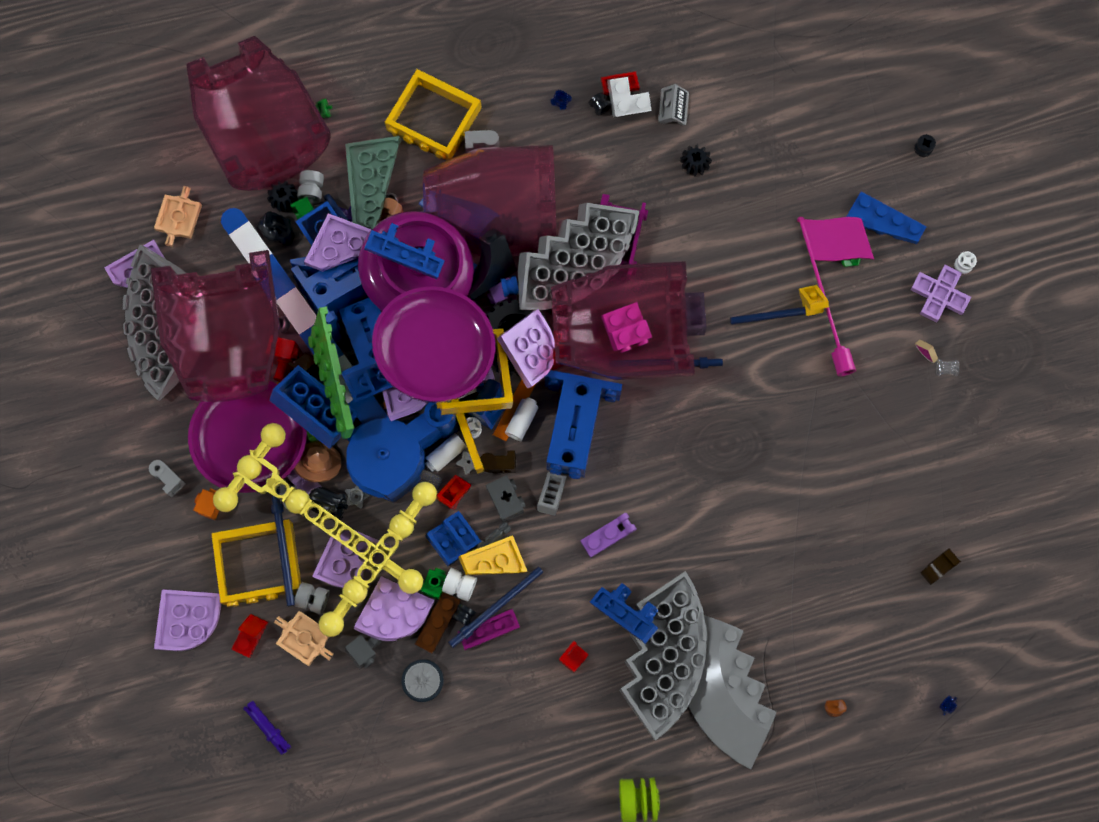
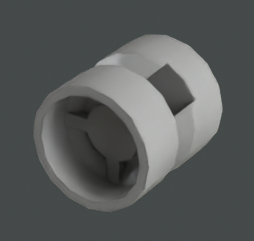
[297,170,324,204]
[294,582,330,614]

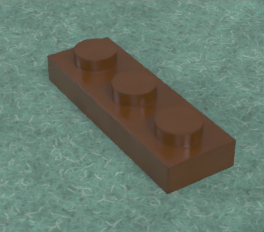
[415,592,461,654]

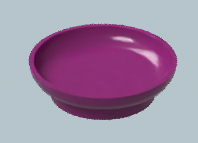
[358,211,474,310]
[372,286,495,403]
[188,377,307,493]

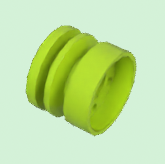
[619,777,660,822]

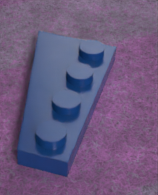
[846,192,927,244]

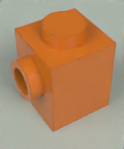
[193,488,219,521]

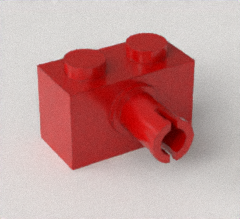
[268,336,303,382]

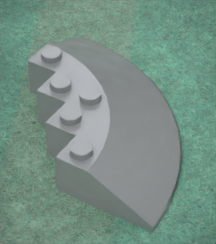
[518,203,639,310]
[123,245,200,401]
[619,571,707,740]
[688,615,777,769]

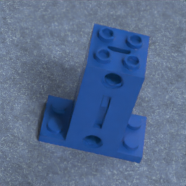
[291,258,369,342]
[339,298,393,402]
[545,370,622,479]

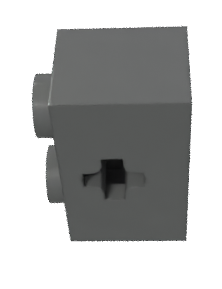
[486,475,525,522]

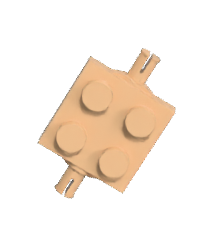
[154,186,202,247]
[274,611,334,666]

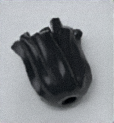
[309,487,348,522]

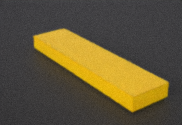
[451,398,484,474]

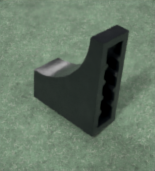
[467,229,518,300]

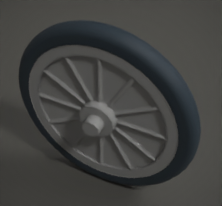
[401,659,444,702]

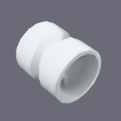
[442,568,477,602]

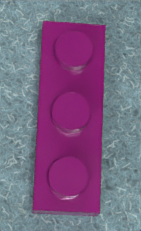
[457,609,520,651]

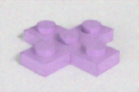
[910,265,971,323]

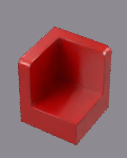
[559,641,588,673]

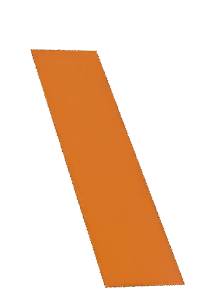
[493,379,536,441]

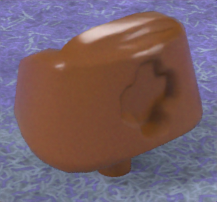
[825,700,847,717]

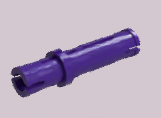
[243,701,291,755]

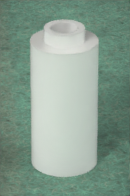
[505,397,539,441]
[425,433,467,472]

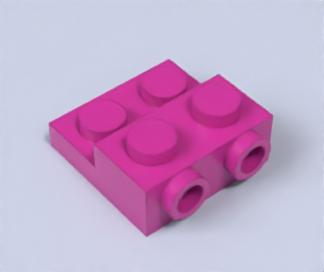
[601,302,652,353]

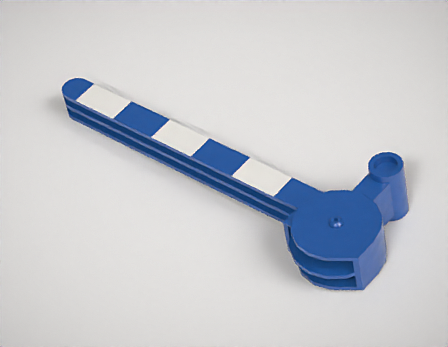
[221,208,460,503]

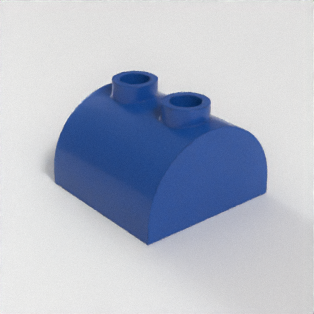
[468,379,504,430]

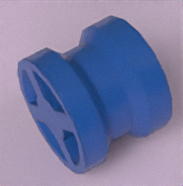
[501,276,519,297]

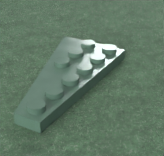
[345,136,401,230]

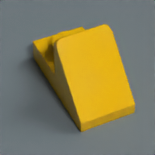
[799,285,829,316]

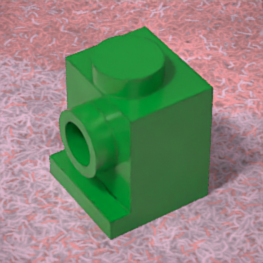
[290,197,313,219]
[420,568,447,600]

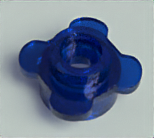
[550,90,572,110]
[939,695,958,716]

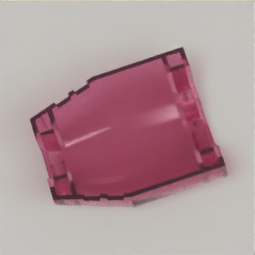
[186,36,331,191]
[423,145,557,256]
[151,250,280,402]
[551,261,695,380]

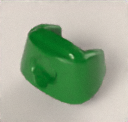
[315,99,333,118]
[841,258,861,267]

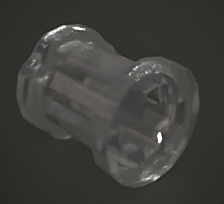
[936,359,959,377]

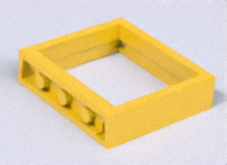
[385,69,482,161]
[436,328,513,415]
[211,519,301,607]

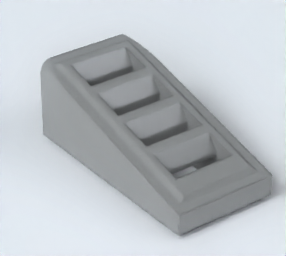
[537,472,567,516]

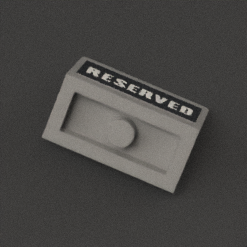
[658,84,689,126]

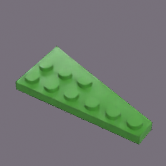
[308,307,354,439]

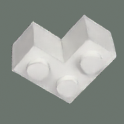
[607,77,652,117]

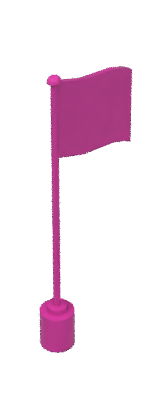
[797,217,874,377]

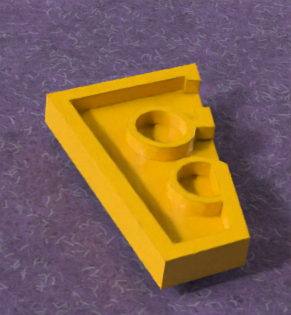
[459,535,528,575]

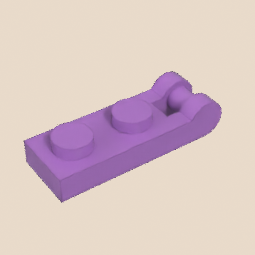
[580,513,637,558]

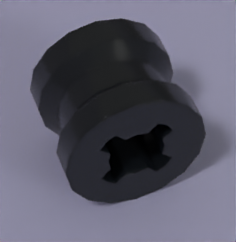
[589,92,612,116]
[914,134,936,157]
[452,603,476,626]

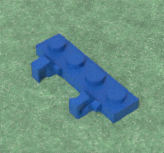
[364,223,445,280]
[590,583,658,644]

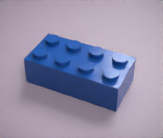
[269,365,359,449]

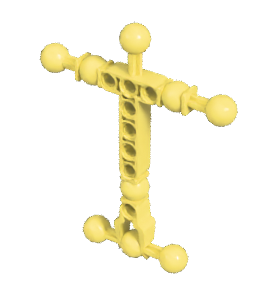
[213,423,437,637]

